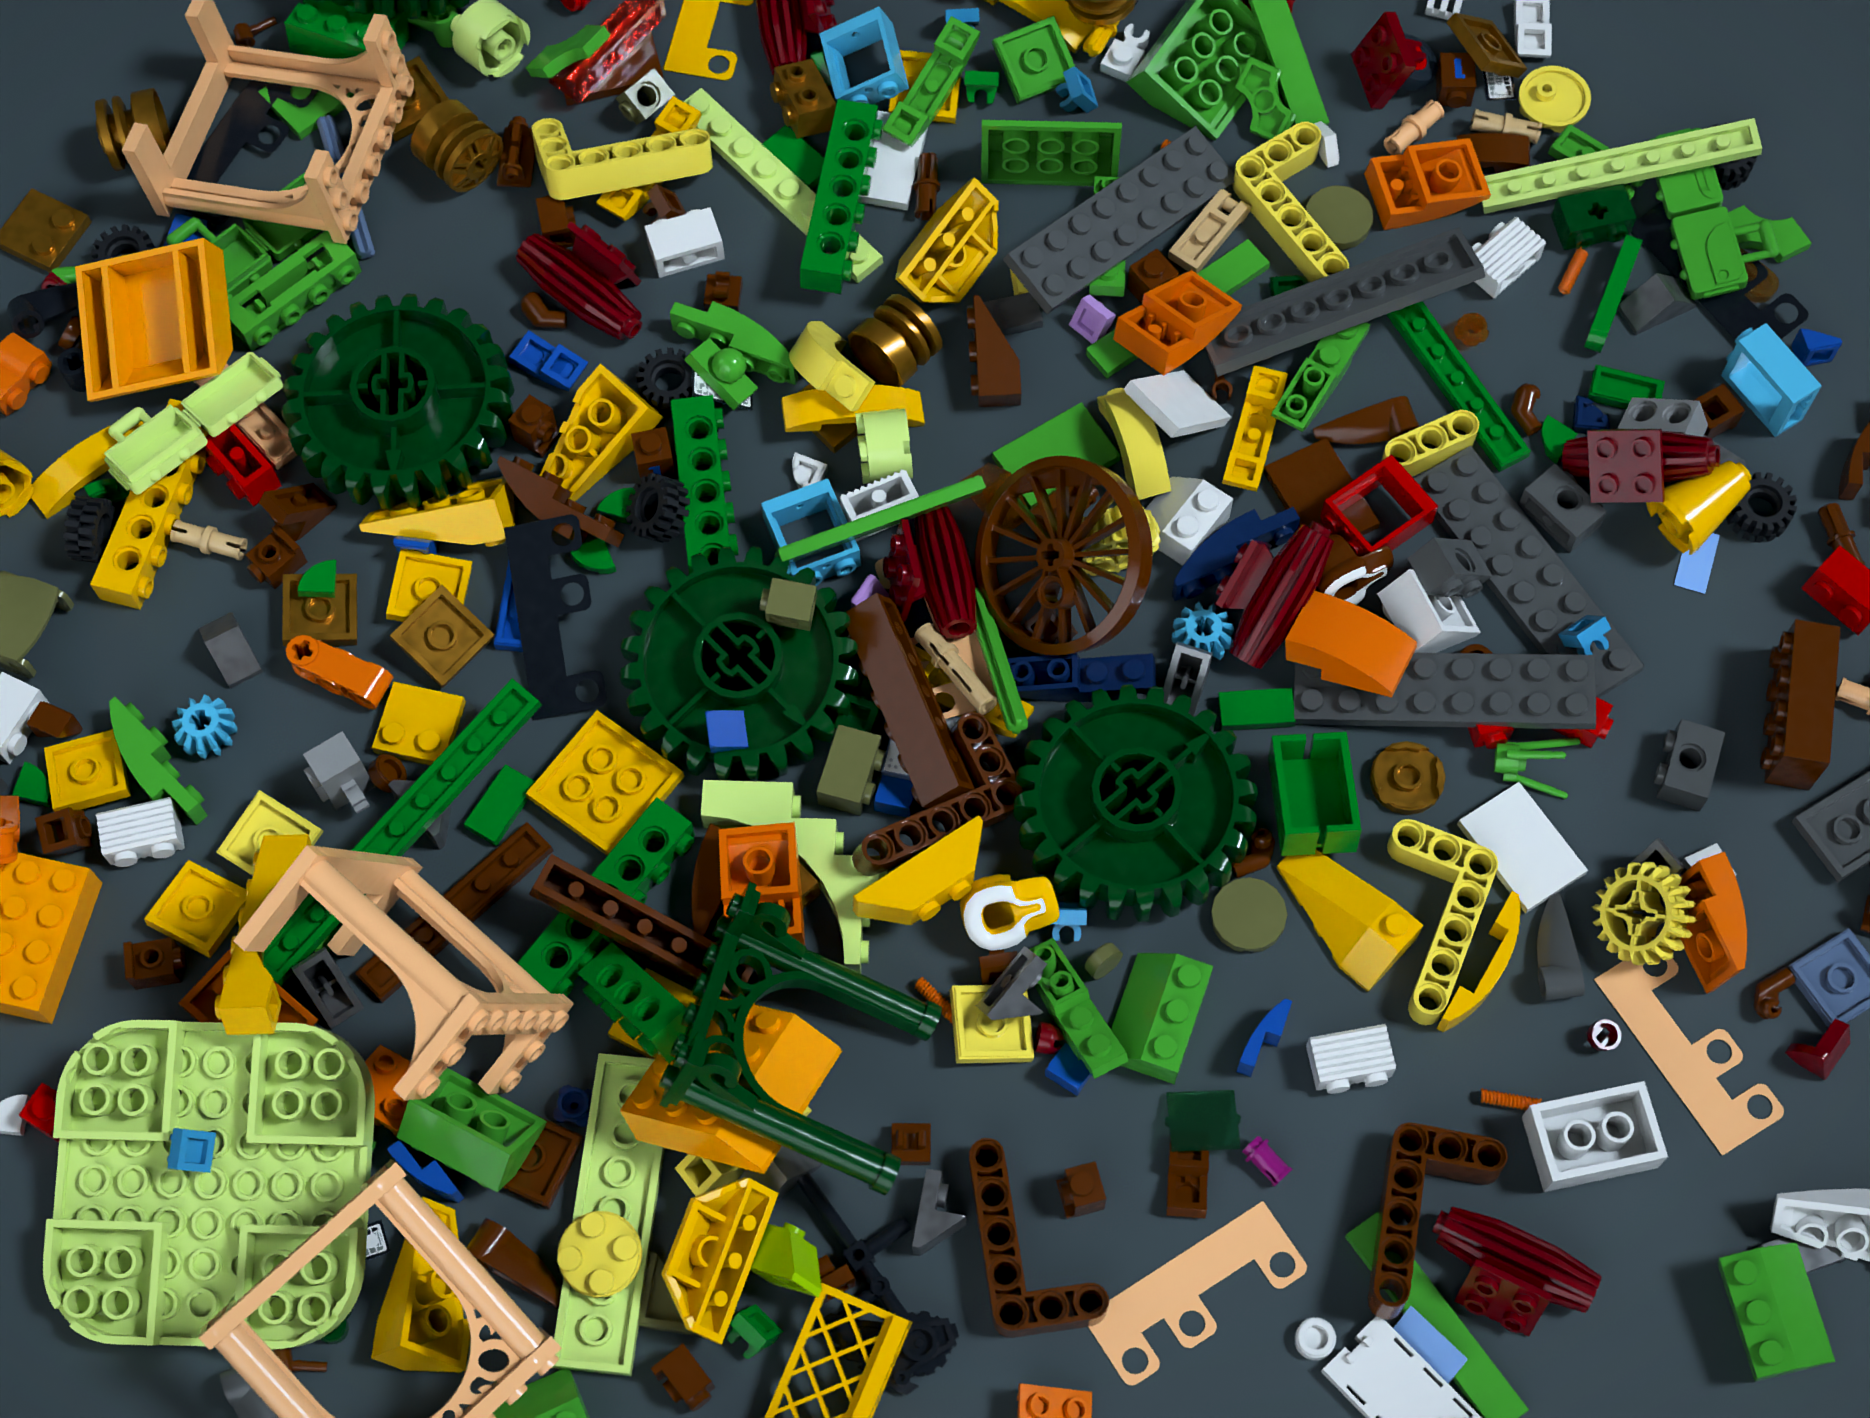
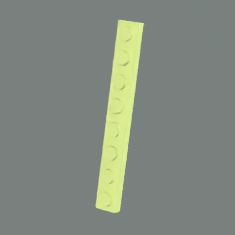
[683,88,883,283]
[1482,118,1762,214]

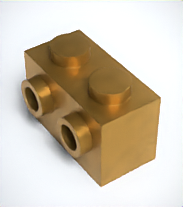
[770,59,836,139]

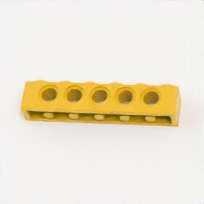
[90,399,209,610]

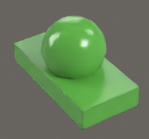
[685,338,758,410]

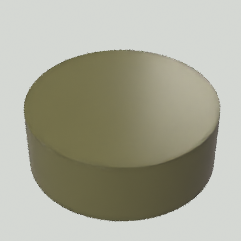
[1085,943,1123,979]

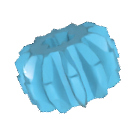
[1171,602,1234,660]
[172,694,238,760]

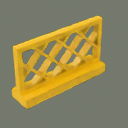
[764,1283,912,1418]

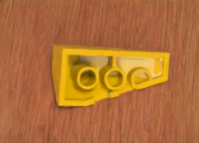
[539,363,663,501]
[359,476,515,547]
[1276,849,1423,992]
[371,1196,470,1373]

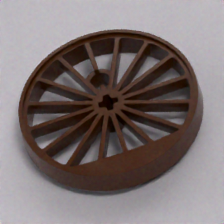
[975,456,1153,655]

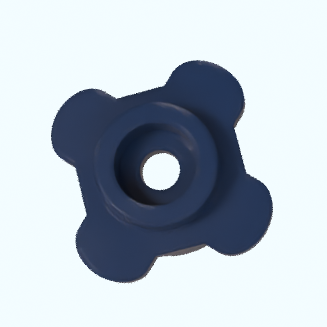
[553,1085,593,1127]

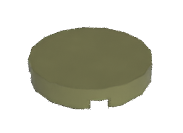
[1305,185,1373,250]
[1211,877,1287,953]

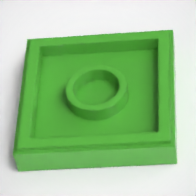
[991,16,1075,104]

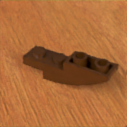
[497,456,624,547]

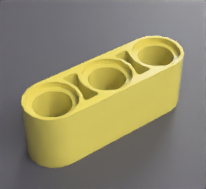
[1381,410,1479,477]

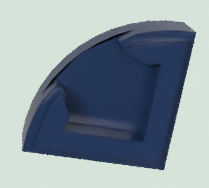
[1573,395,1610,434]

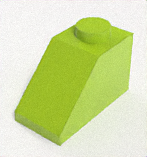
[750,1222,822,1297]

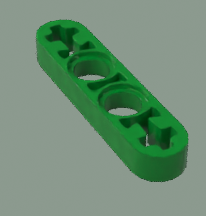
[1584,234,1643,353]

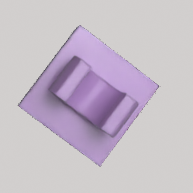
[1069,294,1116,344]

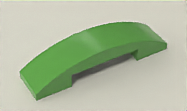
[882,16,980,147]

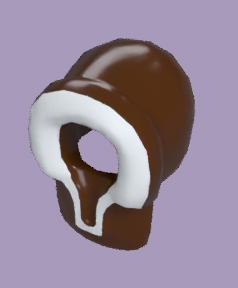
[1315,534,1394,605]

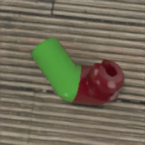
[41,266,76,289]

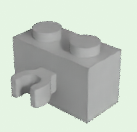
[303,731,375,814]

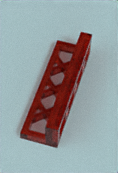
[548,0,667,104]

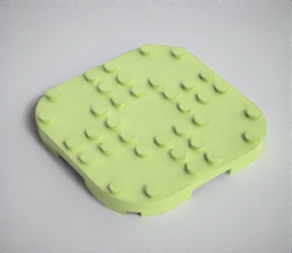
[43,1020,375,1349]

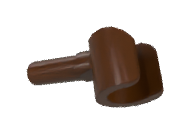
[234,16,277,48]
[1210,370,1233,401]
[273,1348,328,1373]

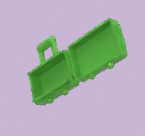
[1650,128,1779,300]
[166,173,322,300]

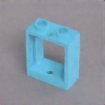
[819,7,909,104]
[1721,323,1822,437]
[761,478,861,586]

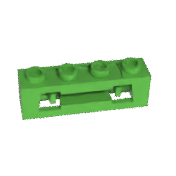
[228,231,362,352]

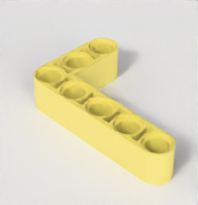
[532,118,713,200]
[1233,122,1349,282]
[1387,819,1498,1025]

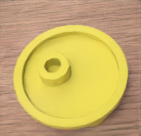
[1518,66,1591,133]
[557,1211,642,1297]

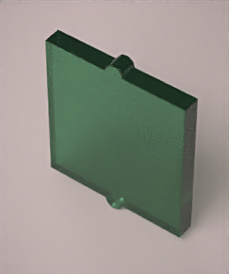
[1165,1090,1241,1152]

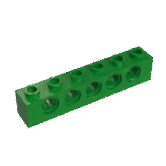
[800,99,883,294]
[671,395,739,575]
[517,797,695,997]

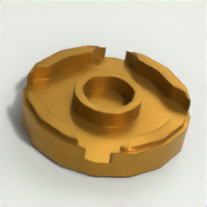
[1369,741,1446,815]

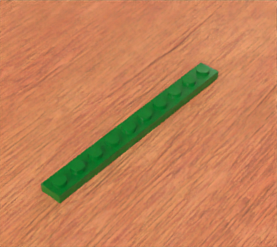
[263,678,542,986]

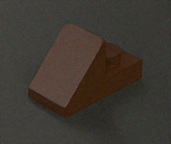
[259,483,336,541]

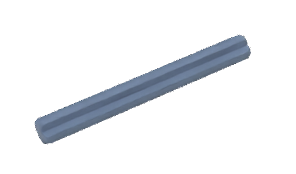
[317,115,375,260]

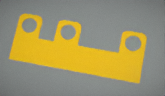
[663,0,754,80]

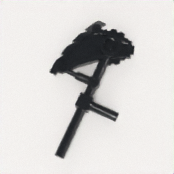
[797,1173,959,1395]

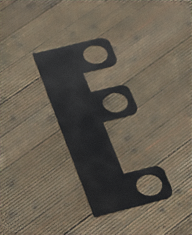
[183,80,319,225]
[1631,202,1809,339]
[504,514,607,720]

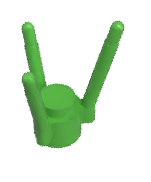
[1494,738,1581,799]

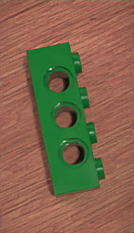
[577,942,687,1064]

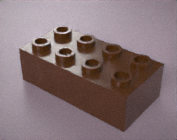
[1760,619,1841,790]

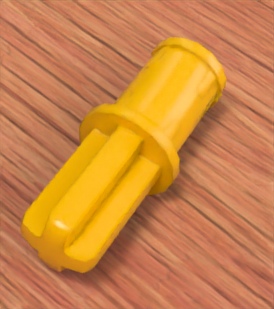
[1083,21,1120,57]

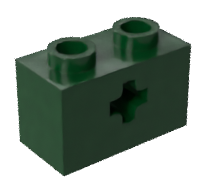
[1551,184,1637,250]

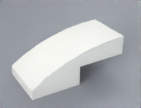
[1514,0,1552,58]

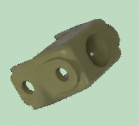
[0,571,74,679]

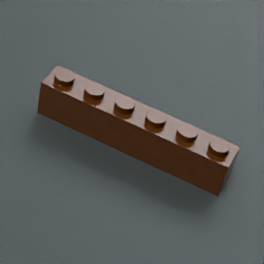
[845,593,975,809]
[529,854,754,999]

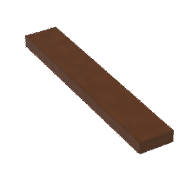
[356,822,553,1003]

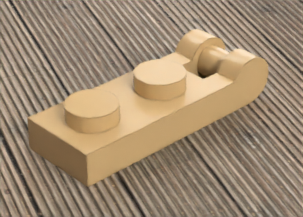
[1168,189,1251,273]

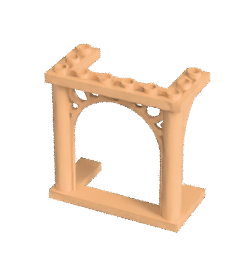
[122,0,414,244]
[233,845,574,1100]
[199,1160,562,1418]

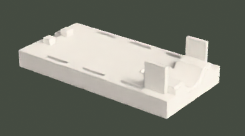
[1321,1316,1482,1418]

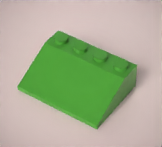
[1126,0,1271,141]
[981,120,1122,186]

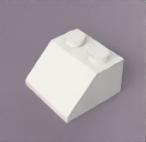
[1146,477,1233,566]
[1377,569,1481,653]

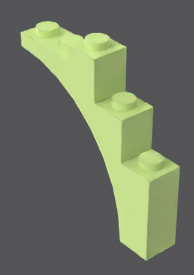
[701,780,888,973]

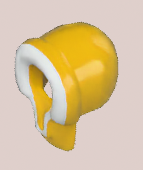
[960,874,1060,951]

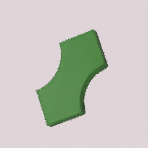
[525,25,610,78]
[1235,56,1296,141]
[1728,205,1812,263]

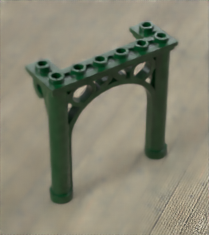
[659,882,942,1196]

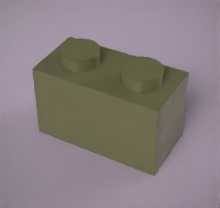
[816,724,887,816]

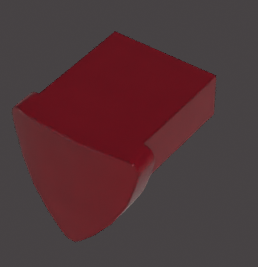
[1785,1018,1851,1080]

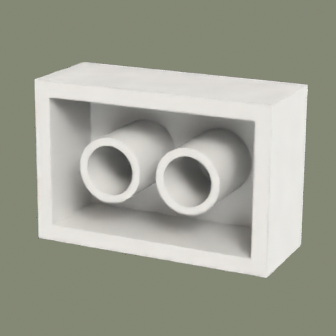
[1522,1081,1668,1192]

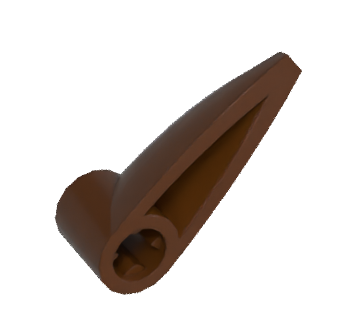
[1313,396,1419,444]
[467,1218,561,1310]

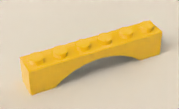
[215,834,312,1035]

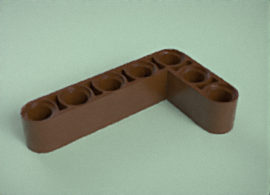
[852,712,1023,876]
[1368,1122,1508,1319]
[969,1138,1109,1338]

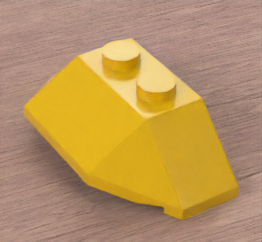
[895,177,999,303]
[853,815,983,925]
[661,1177,779,1345]

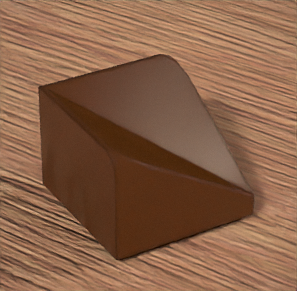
[26,701,83,738]

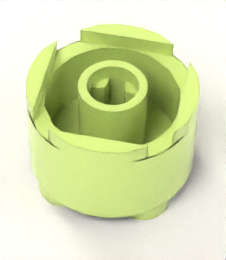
[450,0,530,78]
[855,409,913,484]

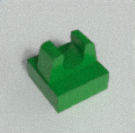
[964,70,1000,104]
[728,1304,783,1359]

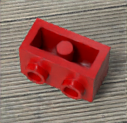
[204,424,282,507]
[1801,545,1870,635]

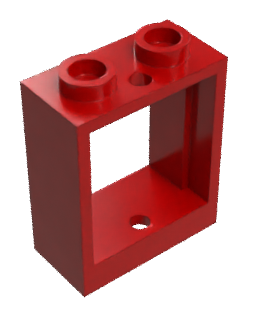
[1320,454,1438,557]

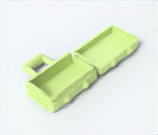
[104,352,283,495]

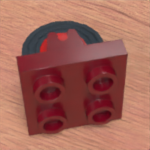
[1351,11,1438,109]

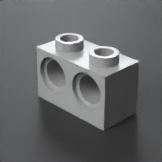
[1617,397,1708,437]

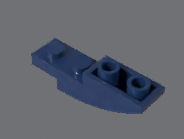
[1172,507,1300,601]
[1007,653,1156,702]

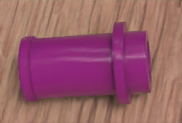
[1242,1135,1292,1187]

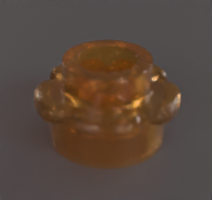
[1454,313,1489,346]

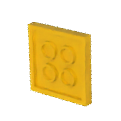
[526,710,685,856]

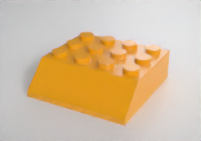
[75,238,233,402]
[0,852,103,1024]
[620,997,842,1174]

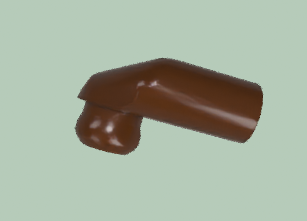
[521,292,567,329]
[1511,383,1542,436]
[1231,828,1275,878]
[1754,967,1795,1019]

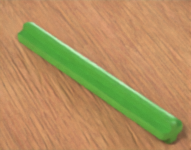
[975,588,1028,734]

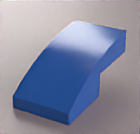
[509,330,588,391]
[1236,999,1292,1077]
[387,1140,464,1203]

